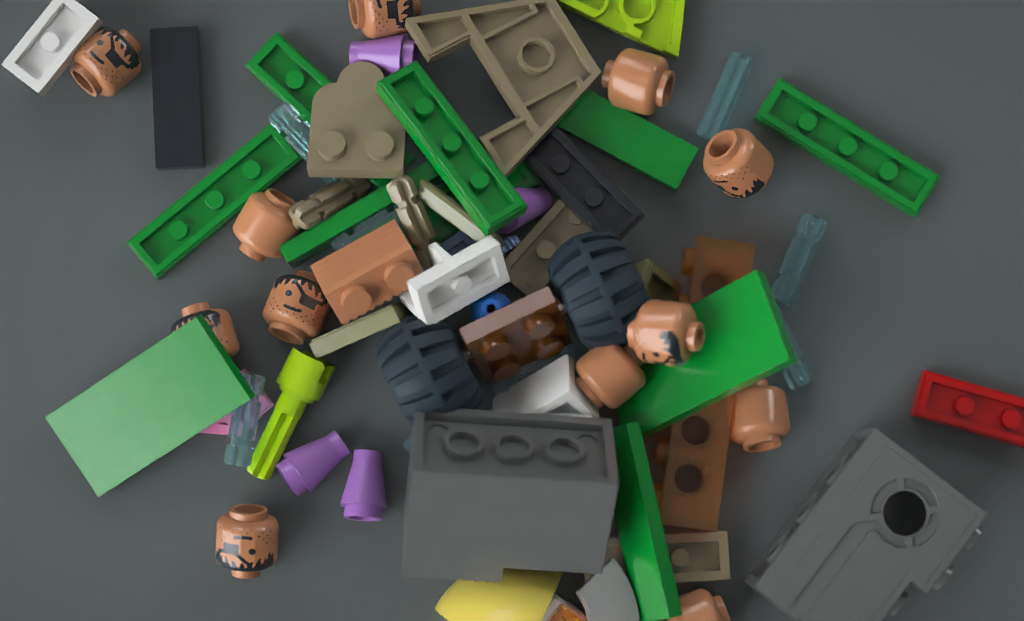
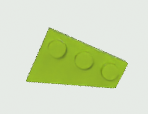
[556,0,685,61]

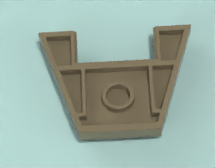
[405,0,601,178]

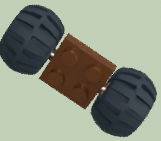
[376,231,650,427]

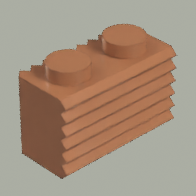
[310,219,424,325]

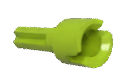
[247,346,336,480]

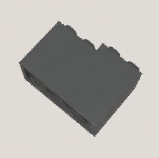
[402,408,619,582]
[742,428,987,621]

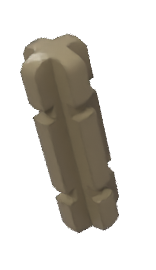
[387,175,441,269]
[289,178,371,230]

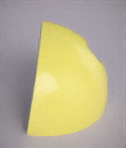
[435,568,563,621]

